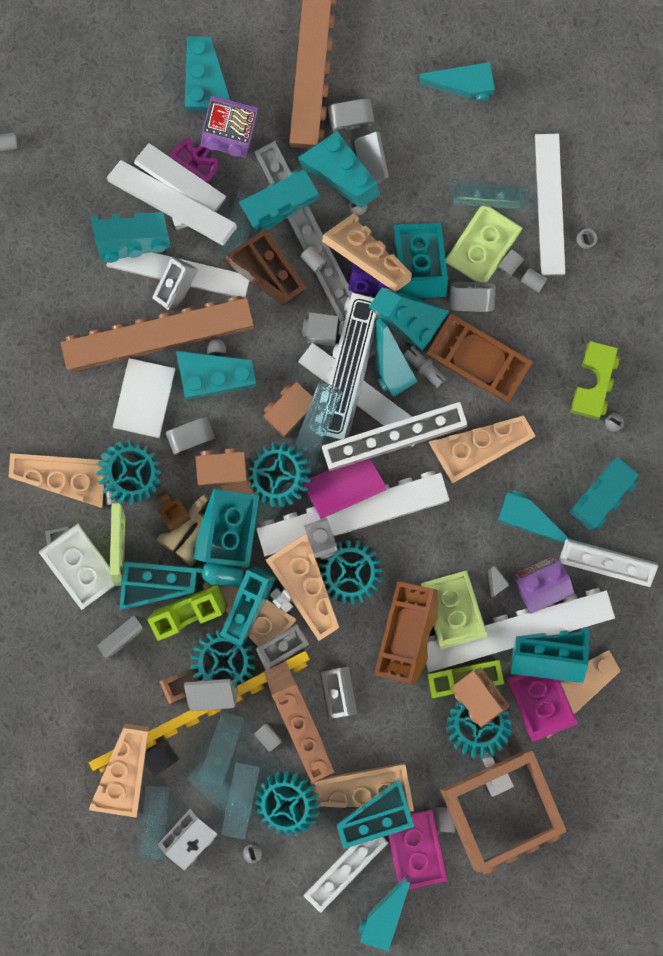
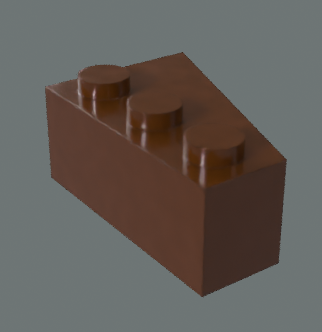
[223,229,306,306]

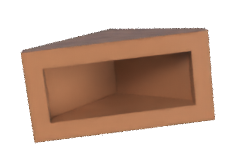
[159,669,202,704]

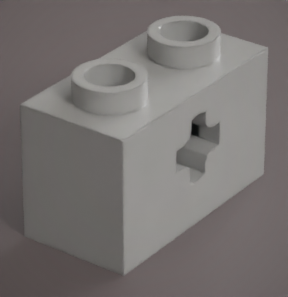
[302,312,338,346]
[158,808,217,871]

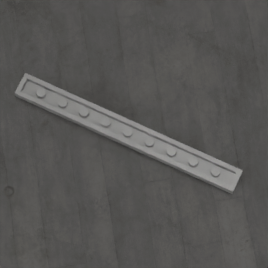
[254,141,375,358]

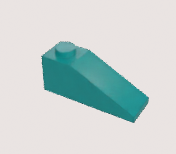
[419,62,495,101]
[375,318,418,397]
[497,490,569,544]
[220,566,277,646]
[358,875,411,951]

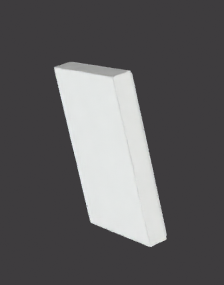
[113,358,176,439]
[39,524,114,610]

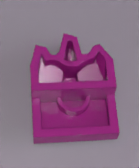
[154,137,218,185]

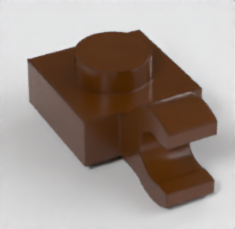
[157,491,191,531]

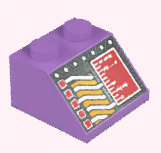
[200,96,258,158]
[510,555,574,614]

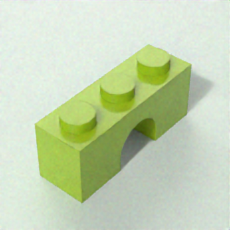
[570,341,620,420]
[148,585,228,641]
[427,660,504,698]

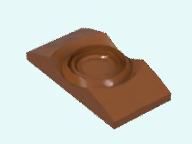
[426,314,533,403]
[374,581,438,685]

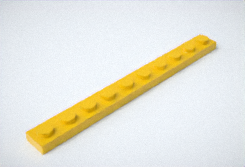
[89,651,310,773]

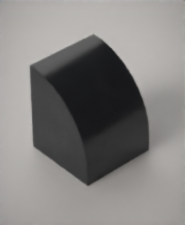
[145,740,180,777]

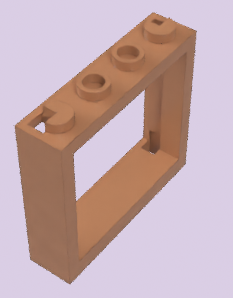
[264,662,334,782]
[440,750,567,874]

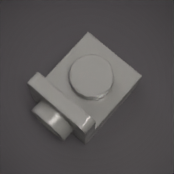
[304,518,338,559]

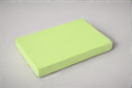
[445,203,523,283]
[110,503,125,586]
[421,570,487,650]

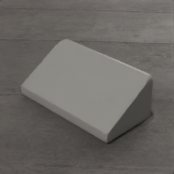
[354,132,389,184]
[152,256,198,310]
[488,566,509,598]
[97,615,144,659]
[256,624,309,670]
[321,666,357,719]
[184,679,238,711]

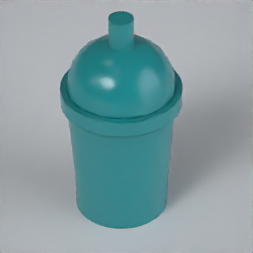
[196,563,243,587]

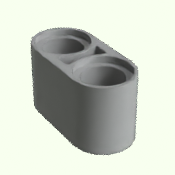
[327,99,375,132]
[450,282,496,312]
[165,417,216,455]

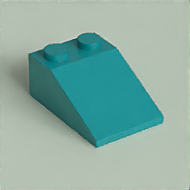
[394,223,448,298]
[194,489,259,567]

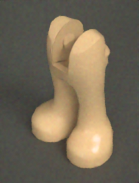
[156,494,210,567]

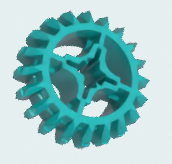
[96,440,161,505]
[247,442,311,507]
[319,540,383,605]
[190,630,255,690]
[446,701,512,760]
[255,770,321,836]

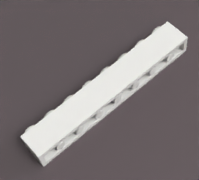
[257,471,449,557]
[426,588,615,672]

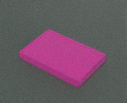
[303,459,386,519]
[507,674,578,742]
[388,809,447,890]

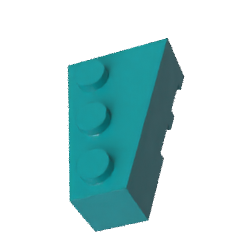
[90,212,171,263]
[176,351,257,401]
[568,457,639,531]
[119,562,198,611]
[511,628,589,683]
[337,778,414,849]

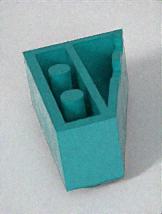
[185,36,230,113]
[298,131,380,208]
[239,169,321,233]
[369,287,449,350]

